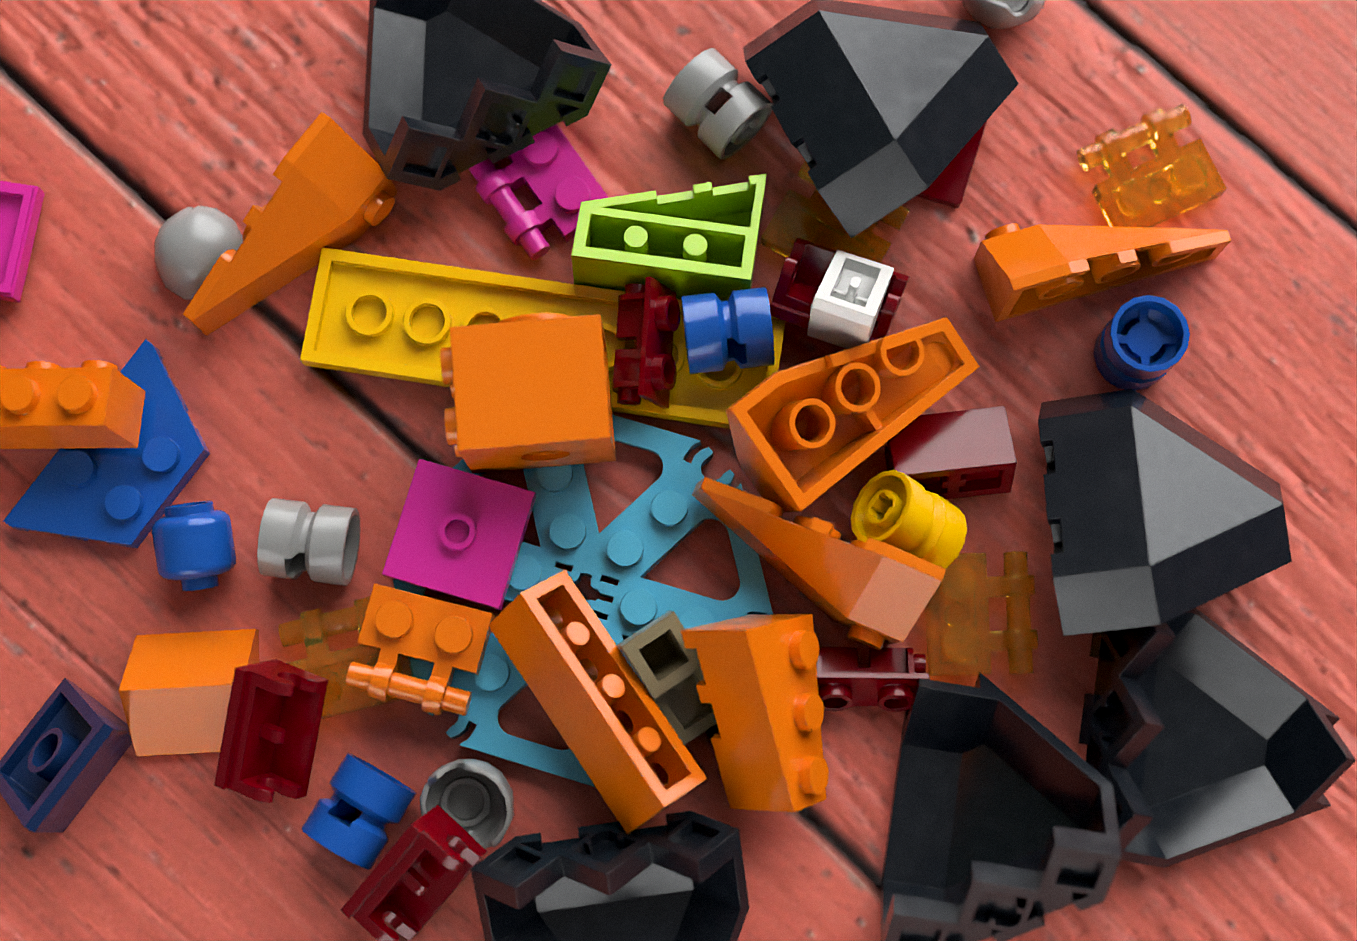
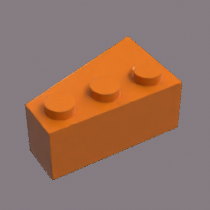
[680,614,829,812]

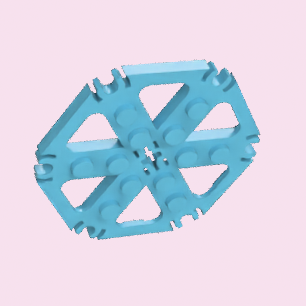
[393,414,773,787]

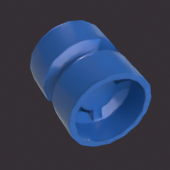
[681,287,775,374]
[1093,295,1190,391]
[301,753,417,870]

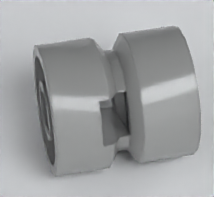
[663,48,773,160]
[257,498,360,586]

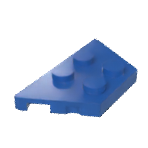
[3,339,210,548]

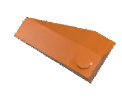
[183,112,397,336]
[973,223,1231,323]
[726,317,980,512]
[692,477,946,650]

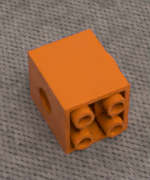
[440,313,616,473]

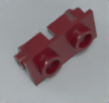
[612,277,680,409]
[816,646,929,712]

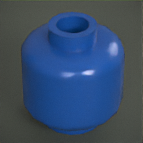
[152,501,236,591]

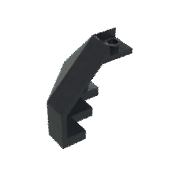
[363,0,612,191]
[743,0,1019,238]
[1038,389,1292,636]
[1078,608,1356,868]
[881,672,1122,941]
[470,811,750,941]

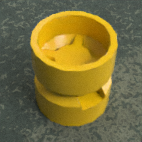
[851,470,967,569]

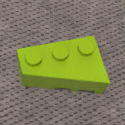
[571,173,767,301]

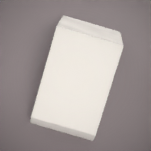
[807,249,894,349]

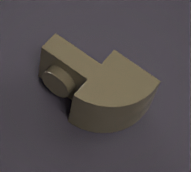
[617,610,717,745]

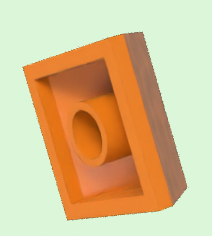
[118,629,259,757]

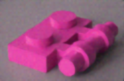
[469,124,609,260]

